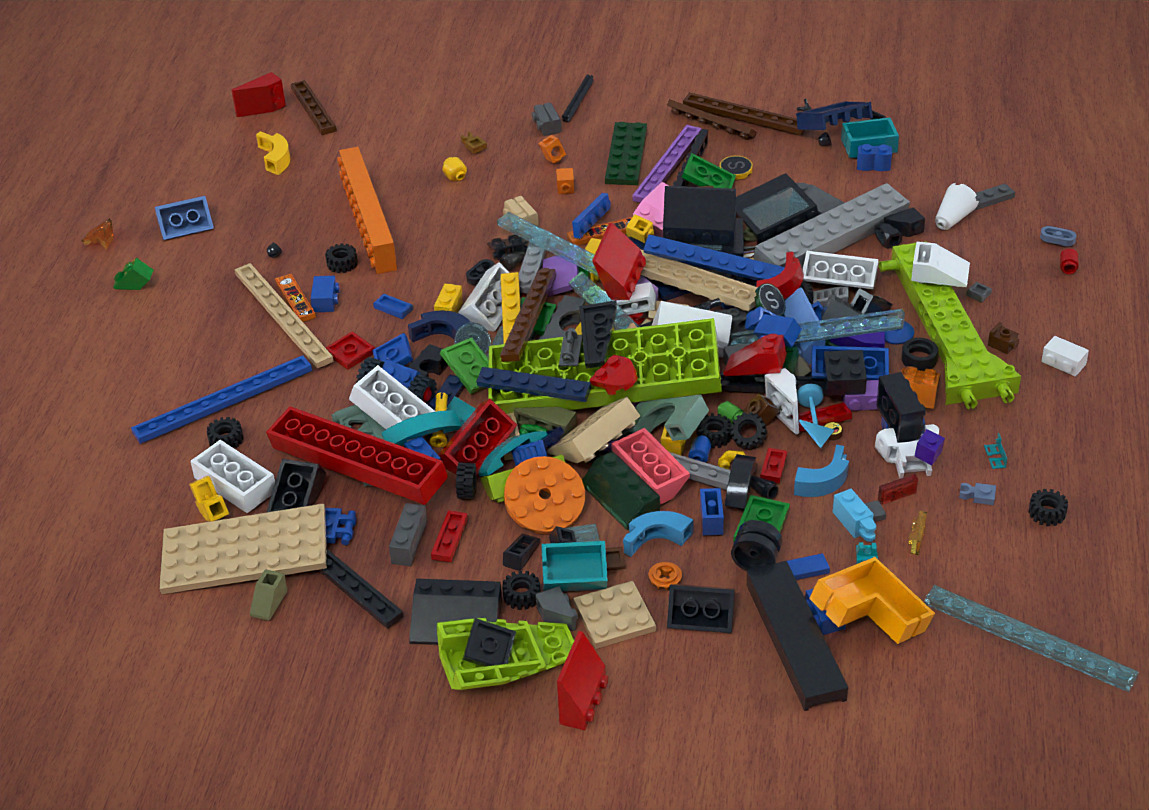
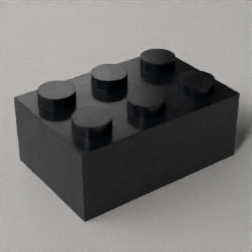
[876,372,926,443]

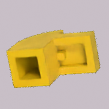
[189,476,229,522]

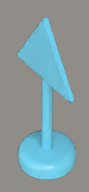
[797,384,834,448]

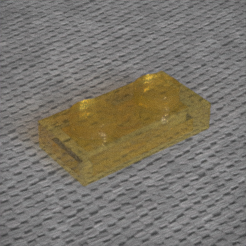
[908,510,927,555]

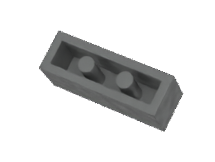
[389,503,427,566]

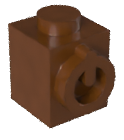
[744,393,780,426]

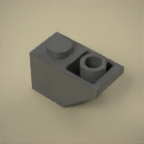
[535,586,578,631]

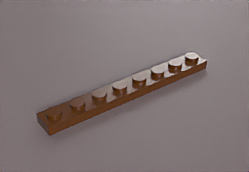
[683,92,805,135]

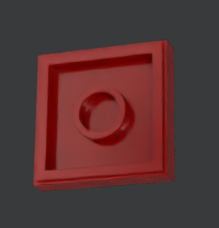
[326,331,376,370]

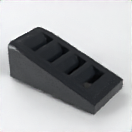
[503,533,540,571]

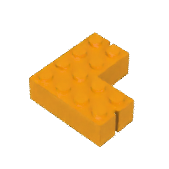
[809,557,935,644]

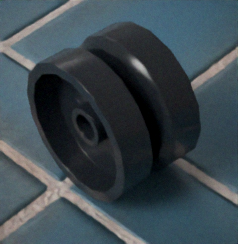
[731,520,783,570]

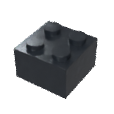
[823,350,867,396]

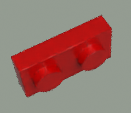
[760,448,788,484]

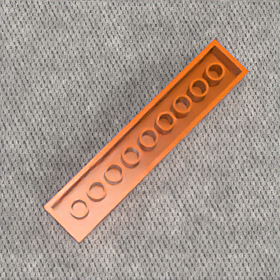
[337,147,397,274]

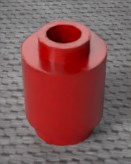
[1060,249,1079,275]

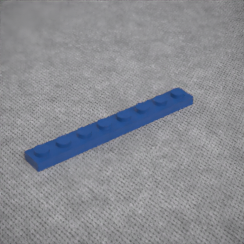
[644,234,785,281]

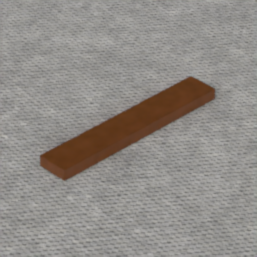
[291,80,337,135]

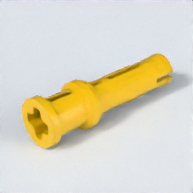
[430,392,448,448]

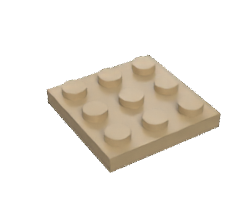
[573,581,656,649]

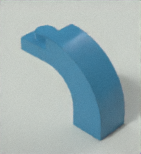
[794,445,849,497]
[623,511,693,557]

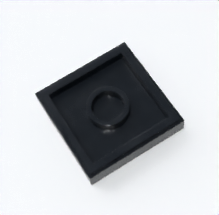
[462,618,516,667]

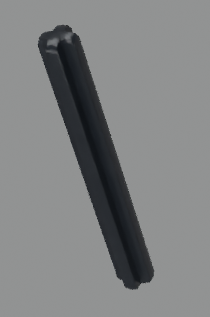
[562,74,594,122]

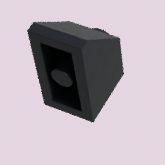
[884,207,925,237]

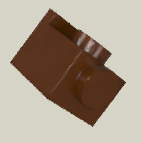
[988,322,1019,354]

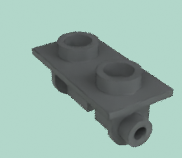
[559,328,582,366]

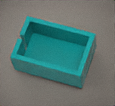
[841,118,899,158]
[542,541,608,592]

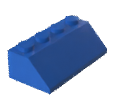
[811,346,889,380]

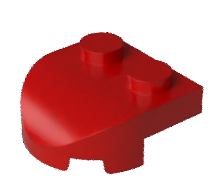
[589,355,638,395]

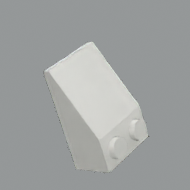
[765,368,799,434]

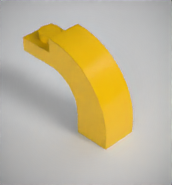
[256,131,290,175]

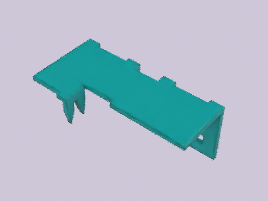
[984,433,1007,469]

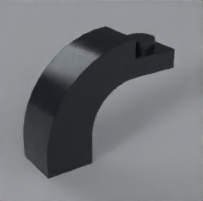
[725,454,758,509]

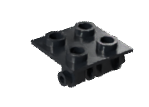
[487,234,528,260]

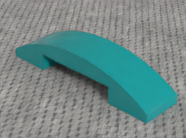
[382,411,462,446]
[478,431,547,477]

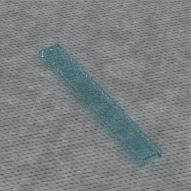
[497,212,599,276]

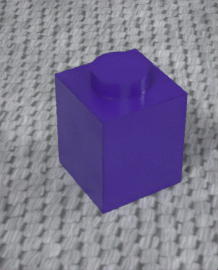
[914,429,945,465]

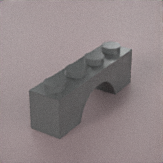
[539,295,585,340]

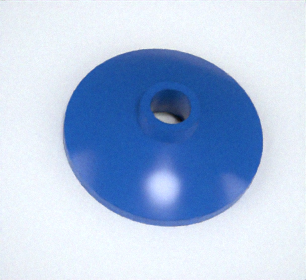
[880,319,914,345]

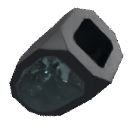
[874,222,902,249]

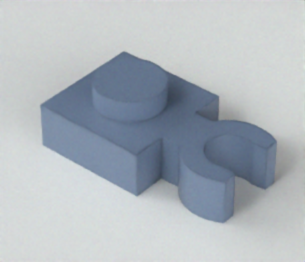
[959,483,996,505]

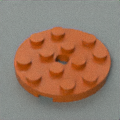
[504,456,585,535]

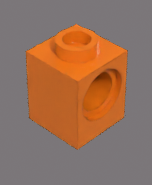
[538,135,566,163]
[556,168,574,194]

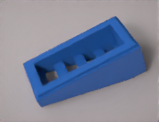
[511,440,547,466]

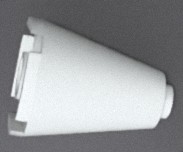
[935,183,979,230]

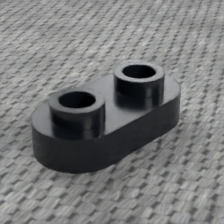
[466,259,495,285]

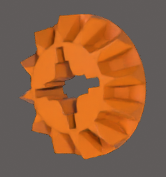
[648,562,682,590]

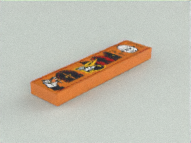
[567,217,632,247]
[275,274,316,322]

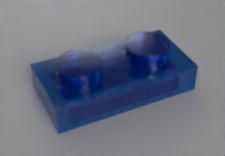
[535,426,565,451]

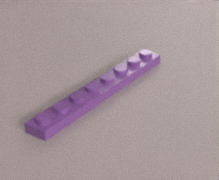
[633,125,702,203]

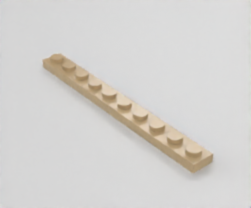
[235,263,334,369]

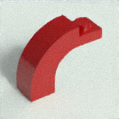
[756,251,804,299]

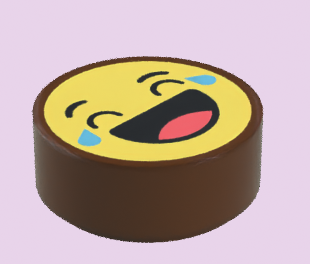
[824,422,843,440]

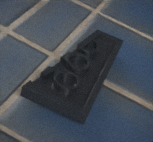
[579,300,617,369]

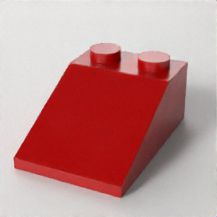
[231,72,286,117]
[723,334,786,376]

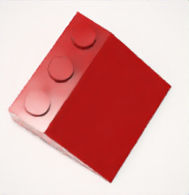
[592,223,646,300]
[557,631,608,731]

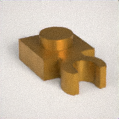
[461,132,487,154]

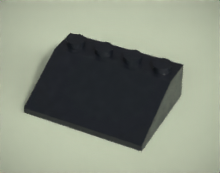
[663,186,736,246]
[409,578,502,645]

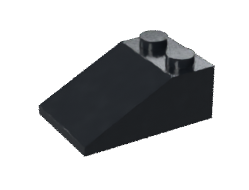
[266,459,326,513]

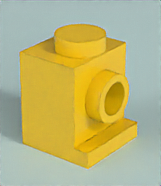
[626,214,654,243]

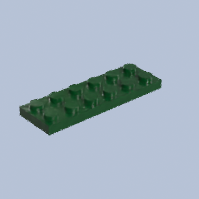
[605,122,647,185]

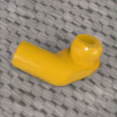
[718,450,745,469]

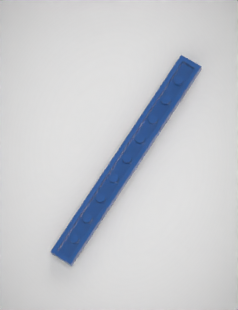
[131,355,312,444]

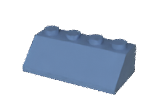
[782,288,826,365]

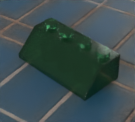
[582,451,660,530]

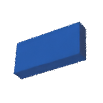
[373,294,413,319]
[787,553,830,580]

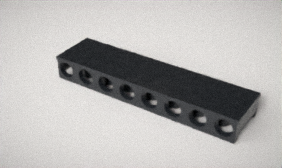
[746,561,848,711]

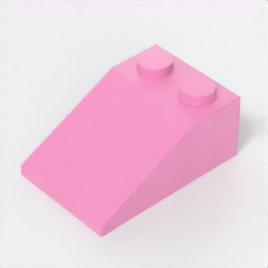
[633,182,669,238]

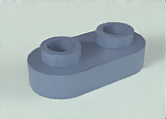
[1040,226,1076,247]

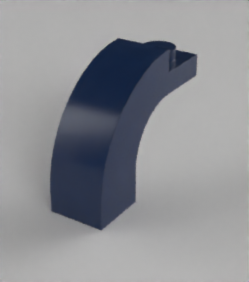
[408,310,474,342]

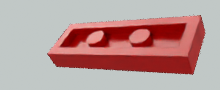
[791,402,852,432]
[431,510,468,562]

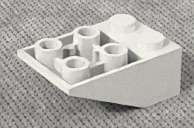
[911,242,970,287]

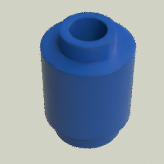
[688,436,711,463]

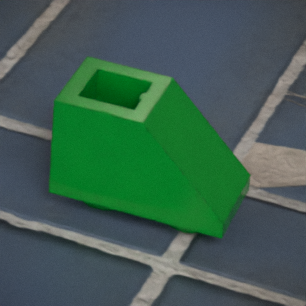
[113,258,154,290]

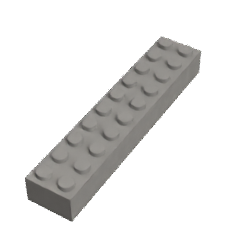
[753,183,910,269]

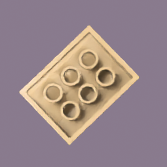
[546,397,640,463]

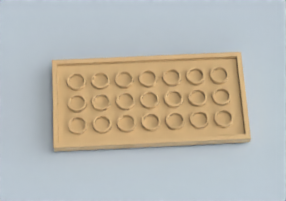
[160,504,327,594]

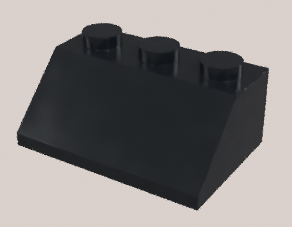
[667,584,735,633]

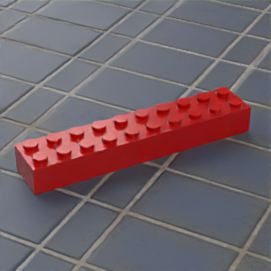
[266,406,448,505]

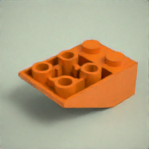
[901,366,940,409]

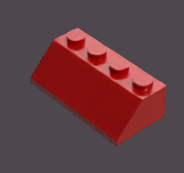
[438,398,517,476]

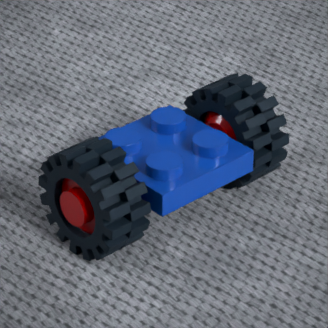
[356,357,437,405]

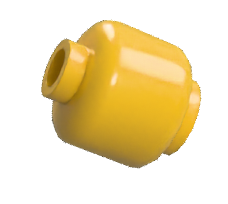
[442,157,467,181]

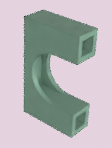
[621,395,709,441]

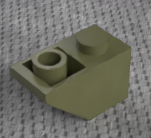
[250,569,288,621]

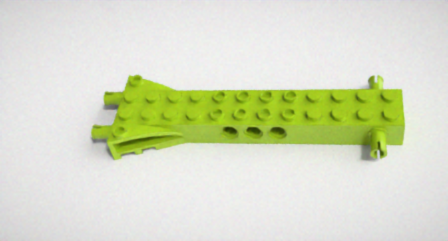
[879,241,1021,409]

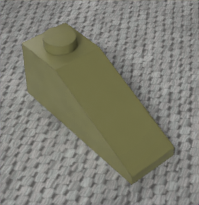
[514,407,577,439]

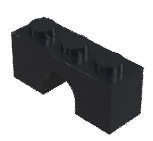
[408,344,449,377]

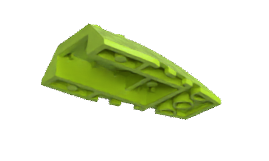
[437,618,574,690]

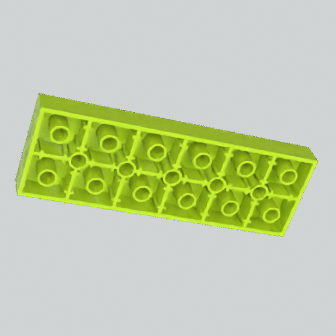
[488,318,722,414]

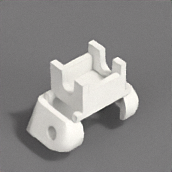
[874,424,939,479]

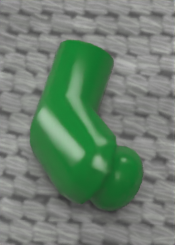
[519,424,548,438]

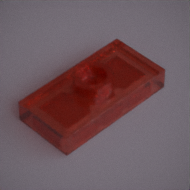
[878,474,918,505]

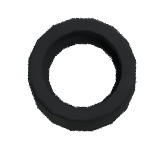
[901,338,938,371]

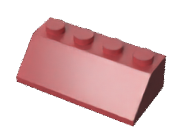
[612,428,690,507]

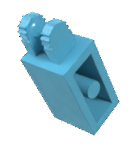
[833,488,877,542]

